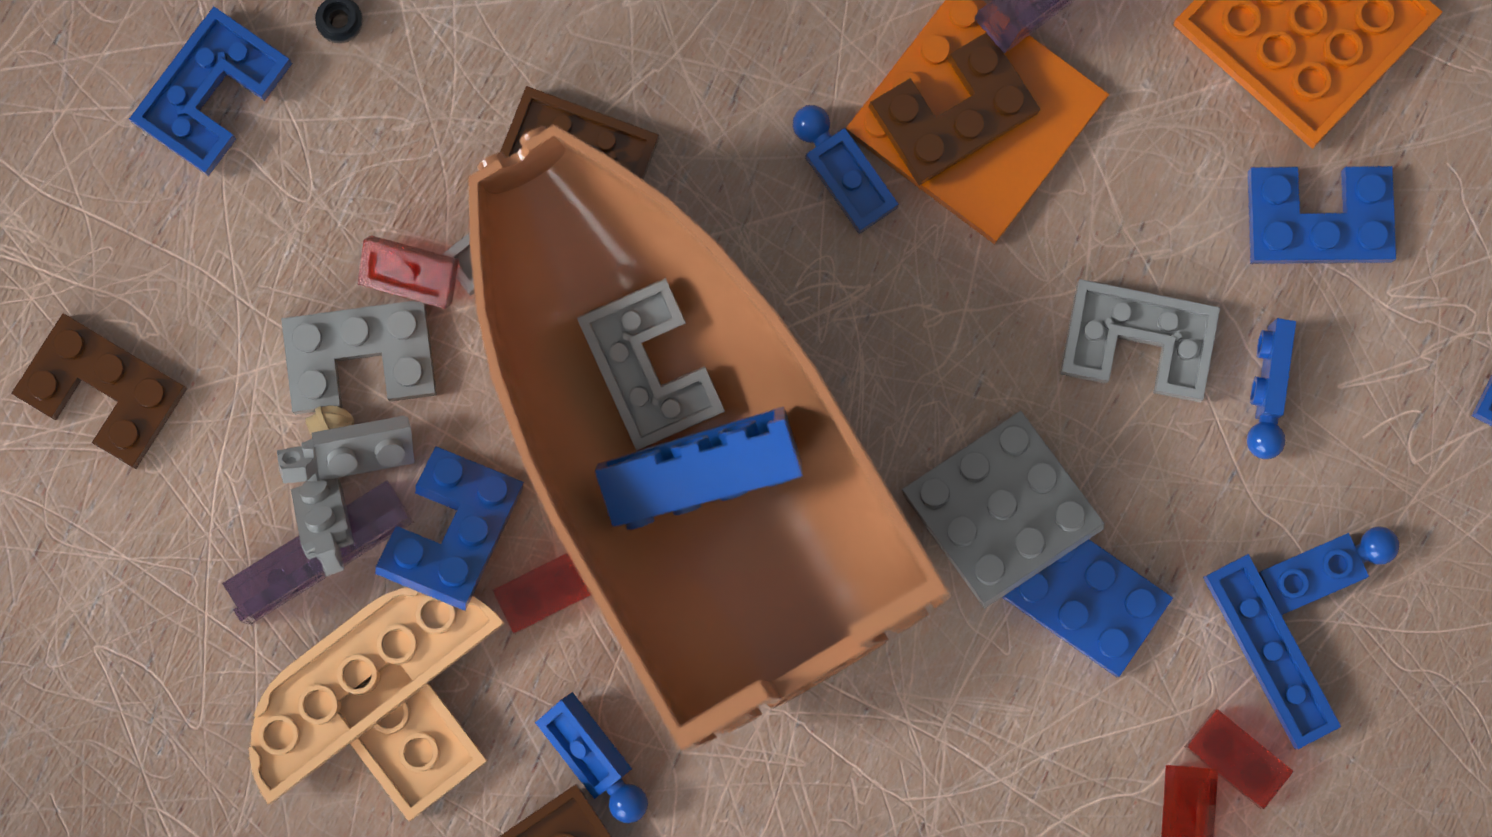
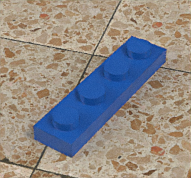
[1203,554,1341,749]

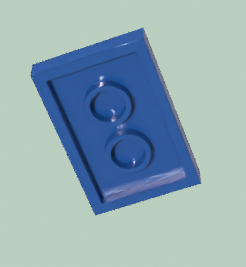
[1002,539,1173,678]

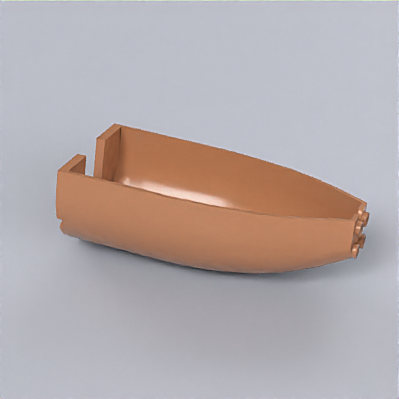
[468,125,951,751]

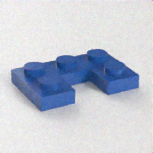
[129,6,292,177]
[1247,166,1396,264]
[375,446,524,611]

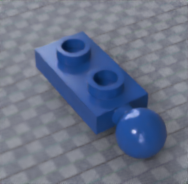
[793,105,899,234]
[1247,318,1296,459]
[1258,526,1400,615]
[535,692,648,823]

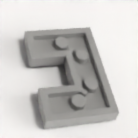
[577,278,725,451]
[1060,279,1220,402]
[281,299,437,415]

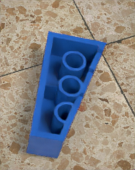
[595,406,802,530]

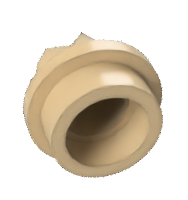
[305,406,354,437]

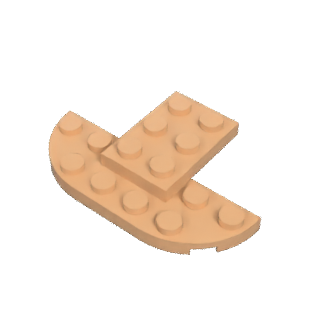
[249,587,505,821]

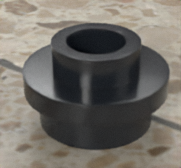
[315,0,363,43]

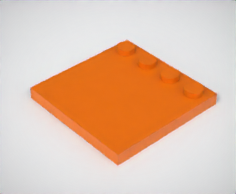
[845,0,1109,245]
[1174,0,1443,149]

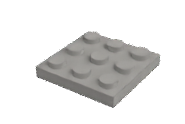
[902,411,1104,609]

